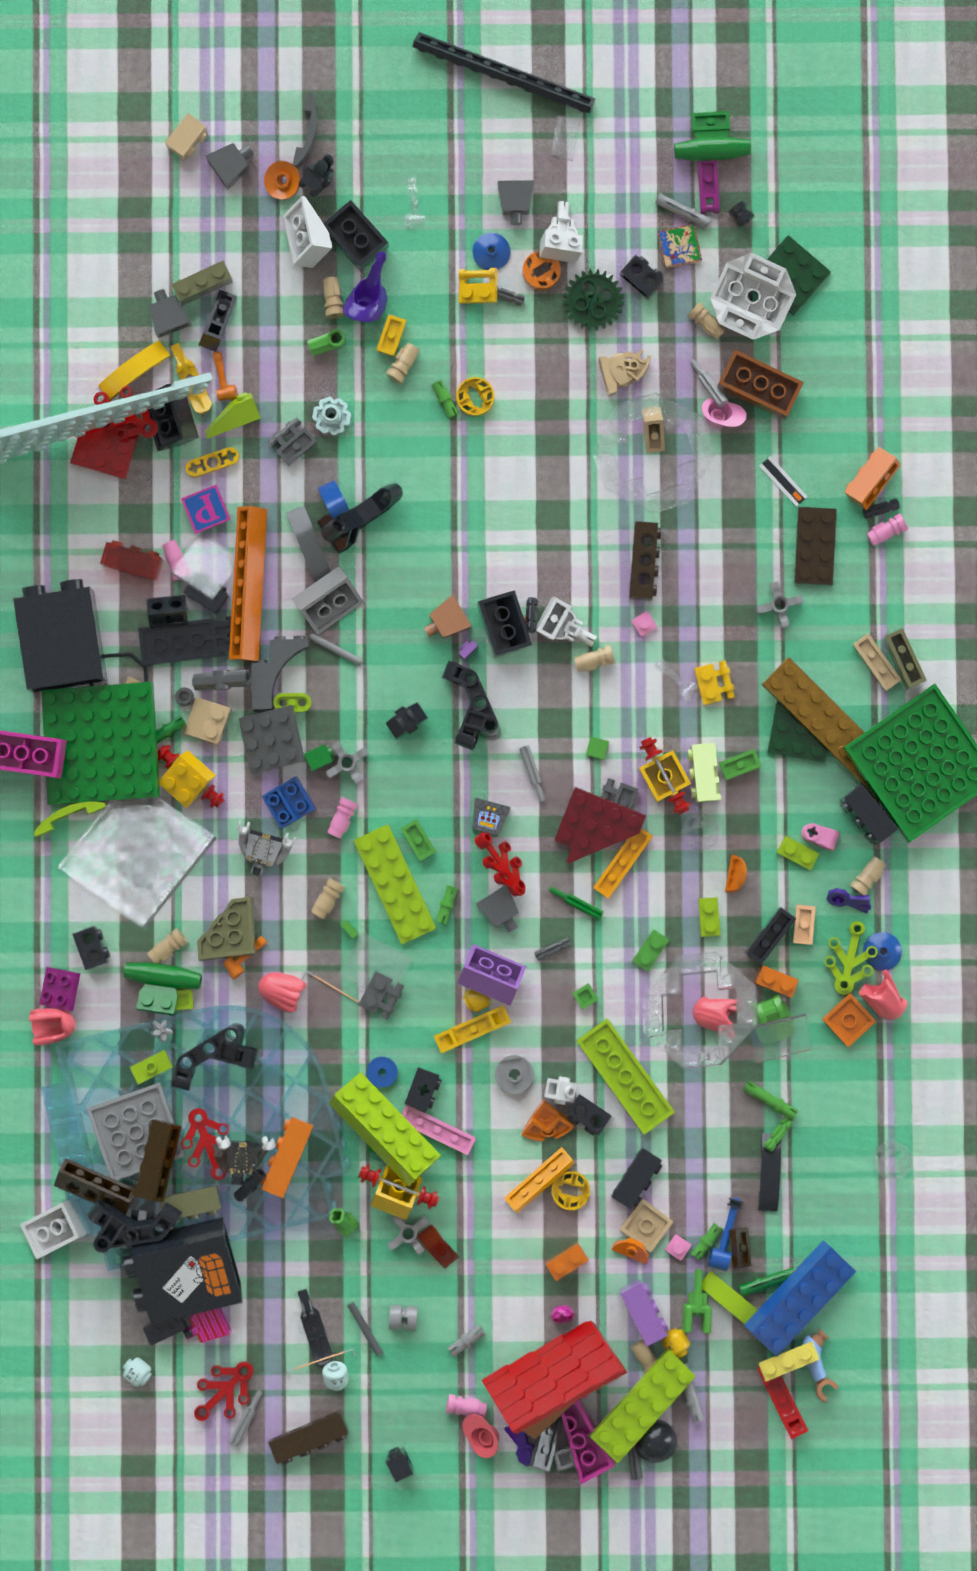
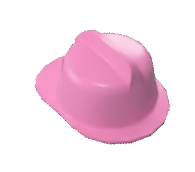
[701,398,747,429]

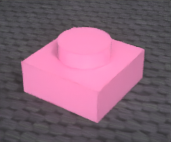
[631,611,657,637]
[665,1234,692,1261]

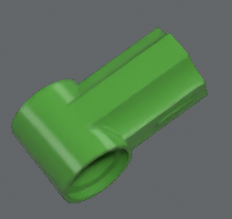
[307,329,346,357]
[329,1208,360,1238]

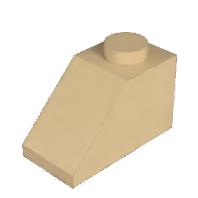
[642,407,665,453]

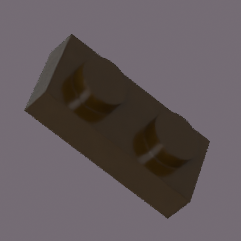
[730,1227,752,1269]

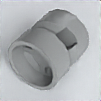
[389,1304,418,1331]

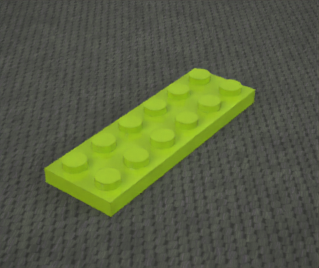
[353,824,437,944]
[576,1018,675,1135]
[589,1349,696,1463]

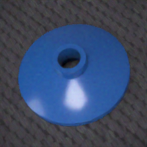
[473,233,510,270]
[863,932,902,971]

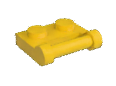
[458,268,498,304]

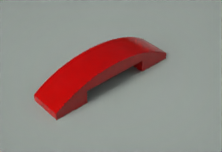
[756,1367,809,1440]

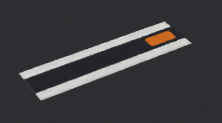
[760,456,808,507]

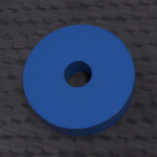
[367,1056,398,1088]

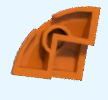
[521,1100,575,1141]

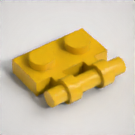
[694,660,735,706]

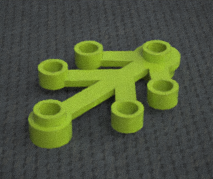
[824,921,878,995]

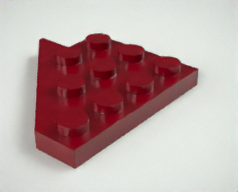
[554,787,647,864]

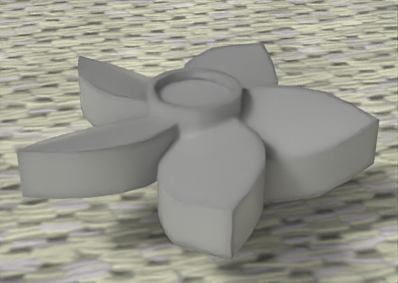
[152,1020,173,1043]

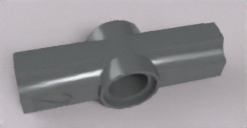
[192,669,252,691]

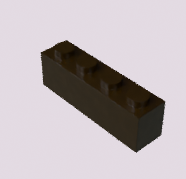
[134,1119,182,1202]
[268,1410,349,1465]

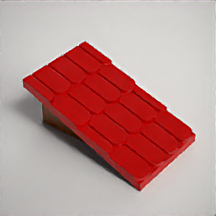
[481,1320,628,1439]

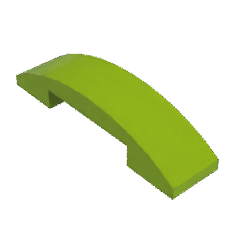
[34,802,108,837]
[702,1270,758,1324]

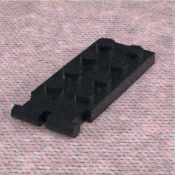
[138,616,231,666]

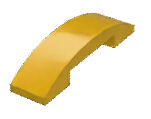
[98,340,171,400]
[434,1005,512,1054]

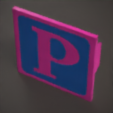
[181,485,231,534]

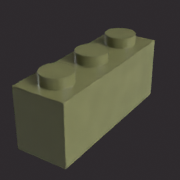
[171,260,233,306]
[883,628,927,690]
[159,1185,222,1223]

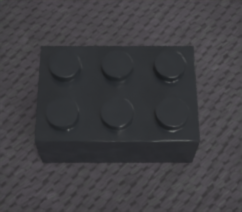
[323,200,389,272]
[839,784,898,845]

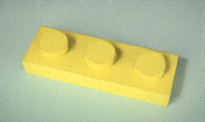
[759,1341,820,1381]

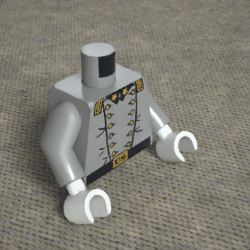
[237,821,297,876]

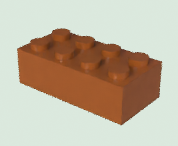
[718,350,804,420]

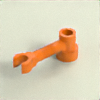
[213,351,238,401]
[223,936,268,980]

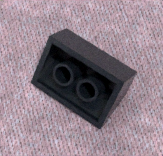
[148,384,199,451]
[477,590,532,658]

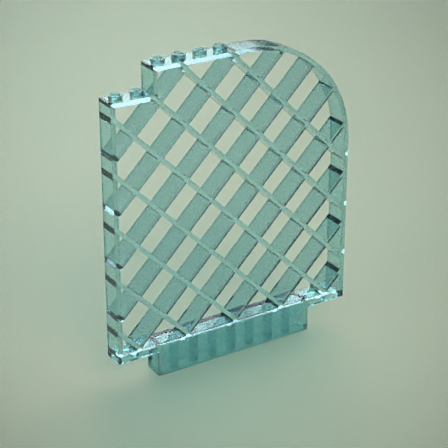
[41,1005,351,1271]

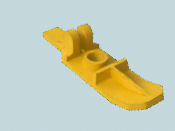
[170,342,213,414]

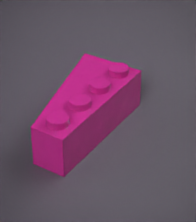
[561,1399,616,1484]

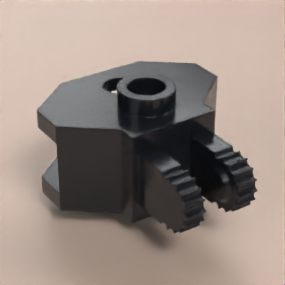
[298,154,335,197]
[385,702,428,739]

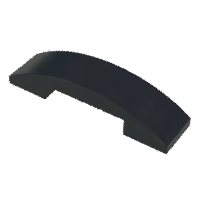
[758,1133,781,1211]

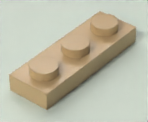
[852,633,901,691]

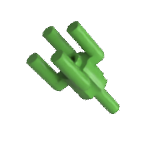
[682,1269,712,1333]

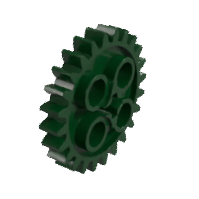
[563,269,624,331]

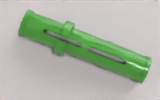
[742,1080,799,1121]

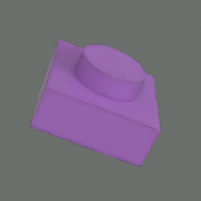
[459,640,478,660]

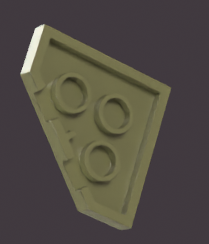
[197,897,256,961]

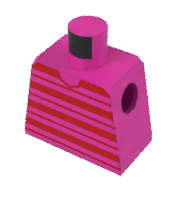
[183,1308,232,1343]

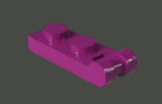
[697,160,720,214]

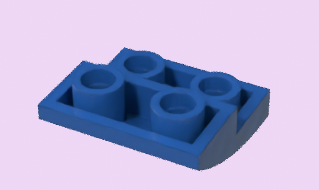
[262,776,316,829]

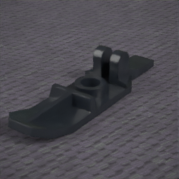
[297,1289,333,1366]

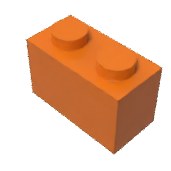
[754,965,799,998]
[545,1242,589,1281]

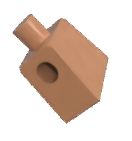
[424,595,472,639]

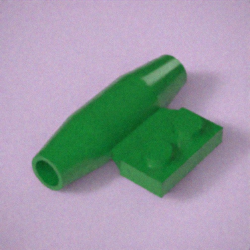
[674,111,751,162]
[123,962,202,1016]

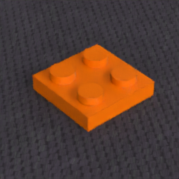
[822,993,877,1047]

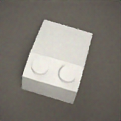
[283,196,332,268]
[20,1198,91,1260]

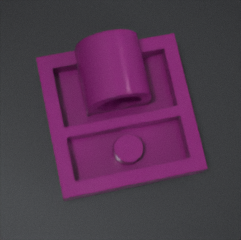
[39,967,81,1011]

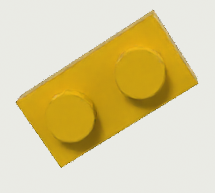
[376,314,407,357]

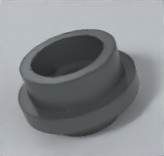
[175,687,194,707]

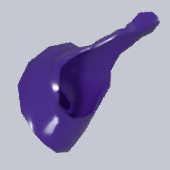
[343,251,387,322]

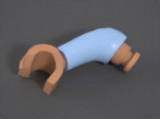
[803,1328,839,1402]

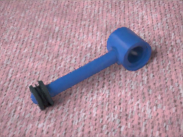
[707,1197,744,1272]

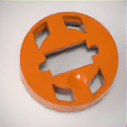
[522,251,561,291]

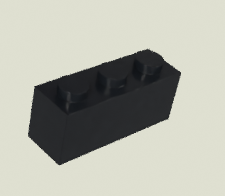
[745,907,796,965]
[610,1147,663,1209]

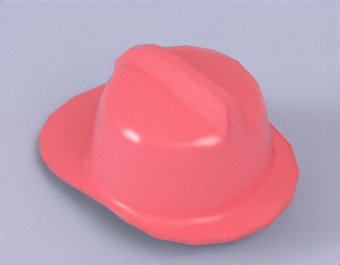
[462,1414,499,1458]

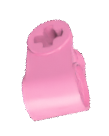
[801,823,840,851]

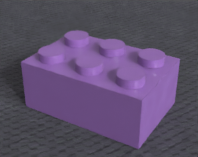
[457,944,527,1006]
[619,1280,669,1346]

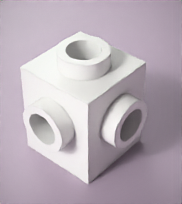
[544,1076,577,1105]

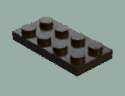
[794,507,837,585]

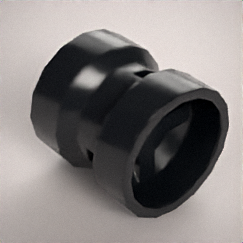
[728,200,755,227]

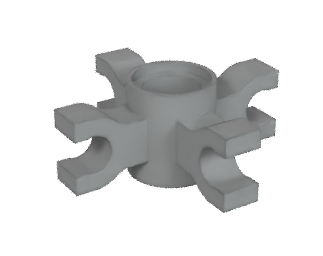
[756,581,803,629]
[326,741,369,785]
[387,1215,429,1255]

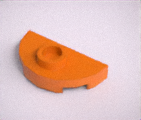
[725,854,747,893]
[611,1238,649,1265]

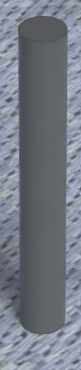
[347,1301,383,1356]

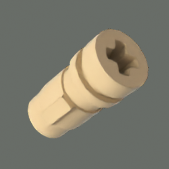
[323,277,345,319]
[687,302,726,340]
[386,343,420,384]
[574,645,615,672]
[850,857,886,896]
[311,877,345,919]
[147,928,188,963]
[630,1339,657,1373]

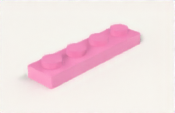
[402,1105,476,1155]

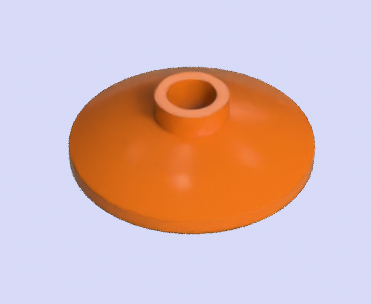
[264,161,301,199]

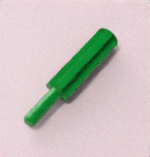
[549,887,604,921]

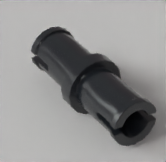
[233,1168,266,1202]

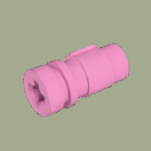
[866,513,908,546]
[162,540,191,582]
[327,797,359,839]
[446,1394,487,1418]

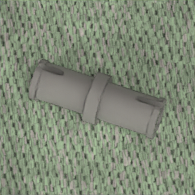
[448,1325,486,1357]

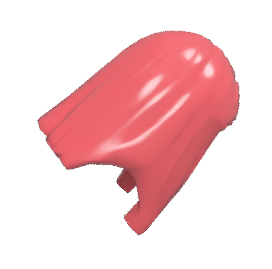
[859,970,908,1020]
[258,972,307,1013]
[692,996,740,1037]
[29,1008,76,1046]

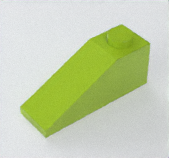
[205,393,261,439]

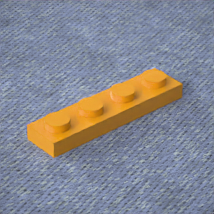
[593,829,653,899]
[504,1147,575,1214]

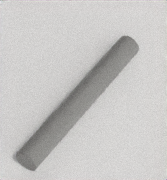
[309,633,363,666]

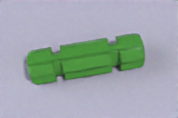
[764,1117,792,1152]

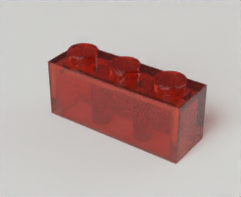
[100,540,163,581]

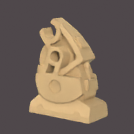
[598,349,651,397]

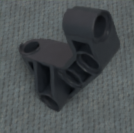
[317,483,403,554]
[441,661,502,751]
[171,1023,258,1091]
[87,1199,182,1253]

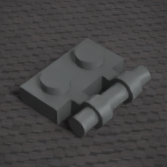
[268,418,318,466]
[601,778,639,809]
[358,971,404,1020]

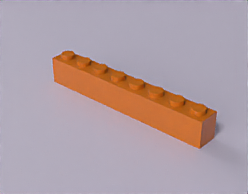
[229,506,267,662]

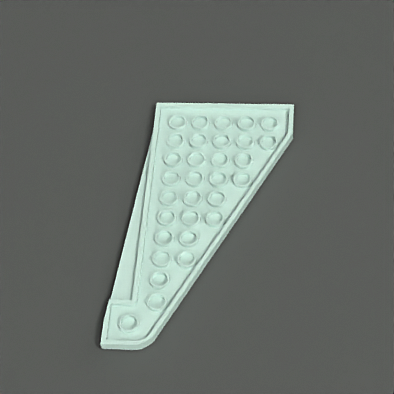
[0,373,213,465]

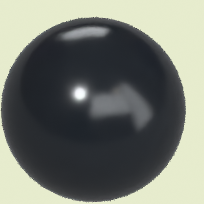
[635,1419,677,1463]

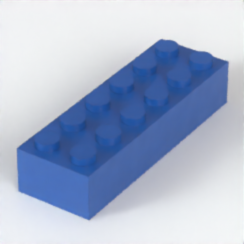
[744,1240,857,1356]

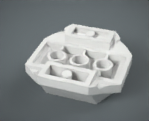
[710,253,796,340]

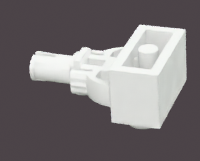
[539,201,583,263]
[535,597,597,647]

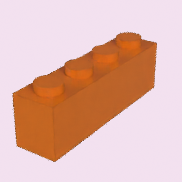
[260,1116,314,1198]

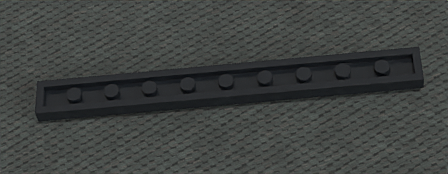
[412,32,596,114]

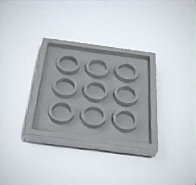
[86,1082,186,1180]

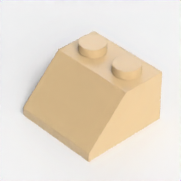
[183,698,232,746]

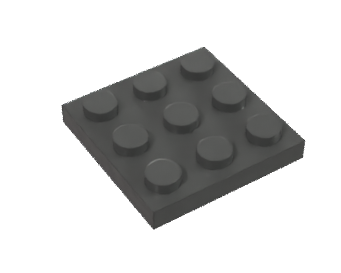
[238,705,305,774]

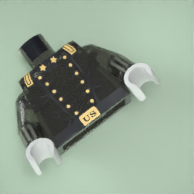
[214,1136,275,1185]

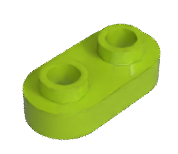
[273,693,312,713]

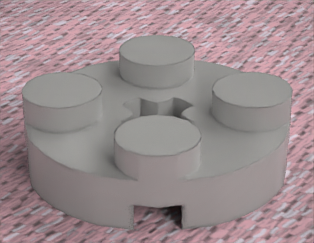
[495,1055,534,1094]

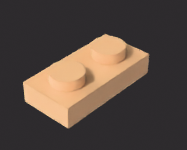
[792,905,816,945]

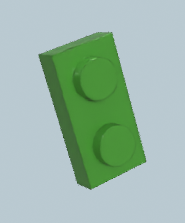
[719,749,762,781]
[401,819,436,862]
[632,929,669,972]

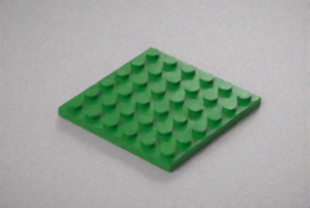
[41,681,160,805]
[843,684,977,843]

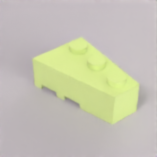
[688,743,721,803]

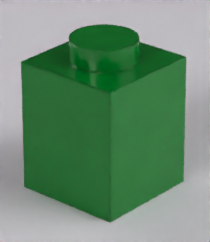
[304,744,335,772]

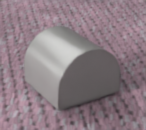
[553,1446,575,1471]

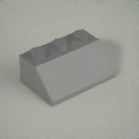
[292,566,364,635]

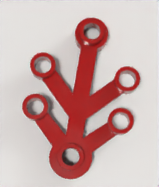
[93,386,158,441]
[474,832,526,897]
[181,1108,236,1181]
[194,1361,254,1421]

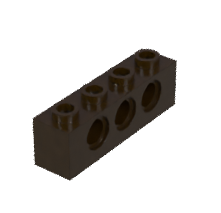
[629,521,661,601]
[54,1158,135,1214]

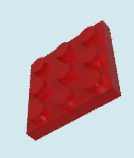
[70,423,139,480]

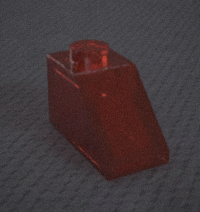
[417,1224,459,1269]

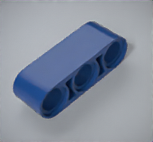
[318,480,349,518]

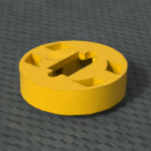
[456,377,494,417]
[551,1171,590,1210]

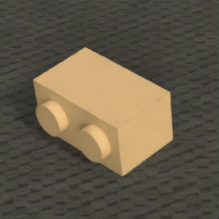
[165,113,208,161]

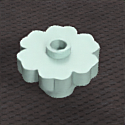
[312,397,351,436]

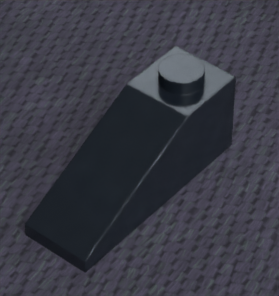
[199,289,237,352]

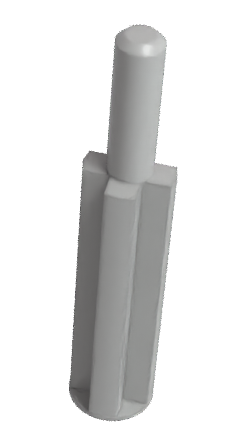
[691,360,728,408]
[519,745,545,802]
[228,1390,263,1447]

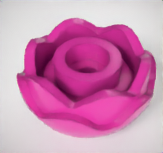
[551,1305,575,1324]

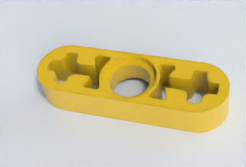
[185,447,240,478]

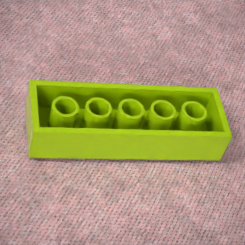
[328,1072,441,1187]

